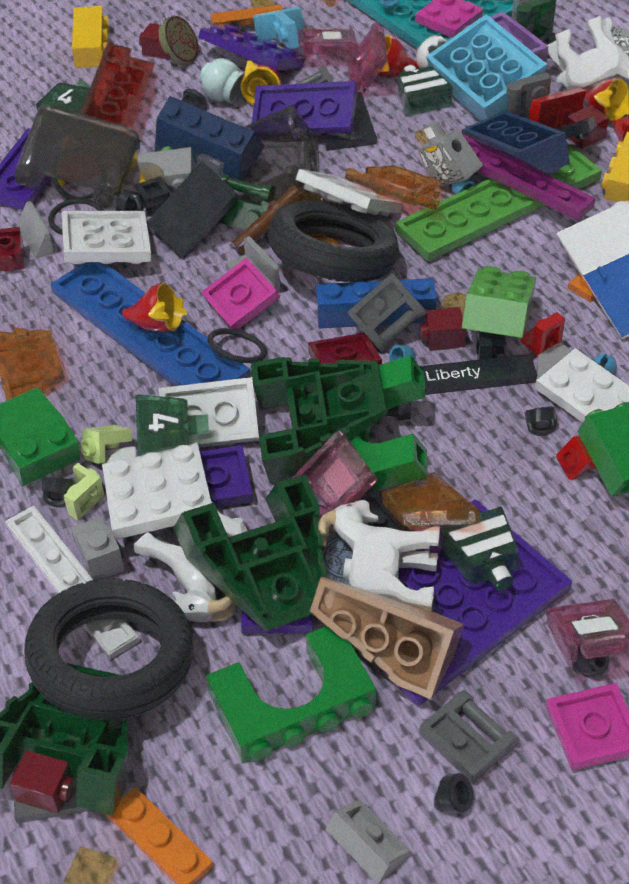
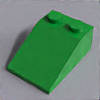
[0,387,80,487]

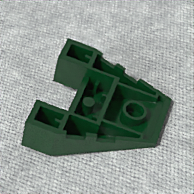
[250,357,387,483]
[173,474,327,632]
[0,663,128,815]

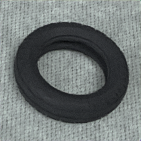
[268,200,399,283]
[24,578,194,720]

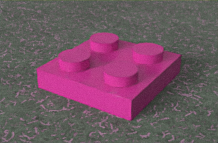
[415,0,483,38]
[201,257,280,330]
[546,683,629,771]

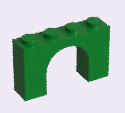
[340,355,428,496]
[577,402,629,497]
[206,626,376,763]

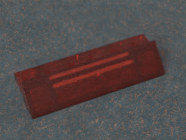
[72,42,155,163]

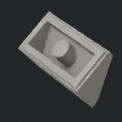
[17,201,54,258]
[326,800,412,883]

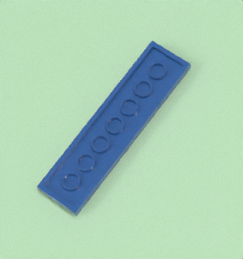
[50,262,251,386]

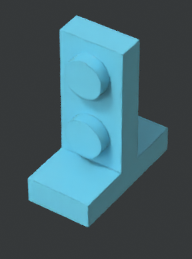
[253,6,304,49]

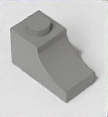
[138,147,196,193]
[70,516,124,580]

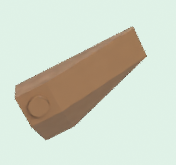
[310,577,464,699]

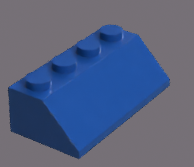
[315,278,437,329]

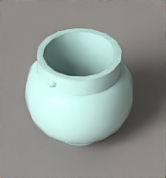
[199,58,244,104]

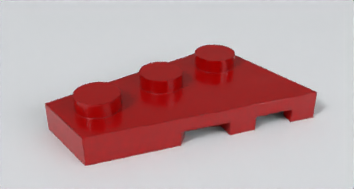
[529,88,586,129]

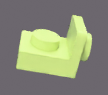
[80,425,132,464]
[64,463,104,521]

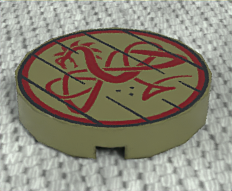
[159,16,199,66]

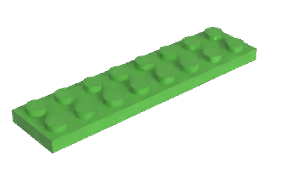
[395,143,602,261]

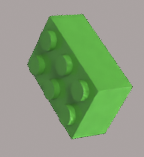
[462,266,536,338]

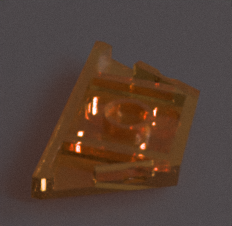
[345,165,441,211]
[0,327,65,401]
[382,472,480,527]

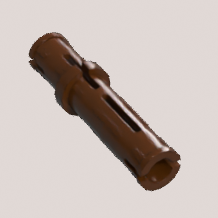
[231,185,305,255]

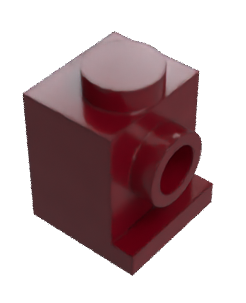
[0,227,24,271]

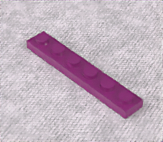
[462,134,596,221]

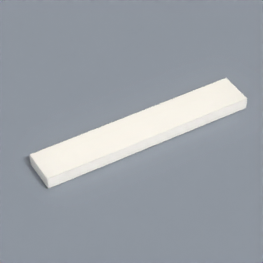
[5,505,140,660]

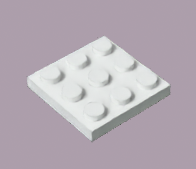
[296,169,403,216]
[62,211,151,264]
[102,443,211,540]

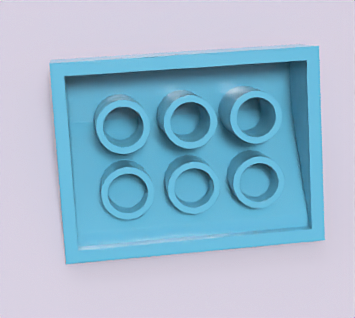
[426,14,548,121]

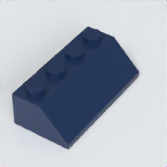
[154,96,265,182]
[461,111,570,174]

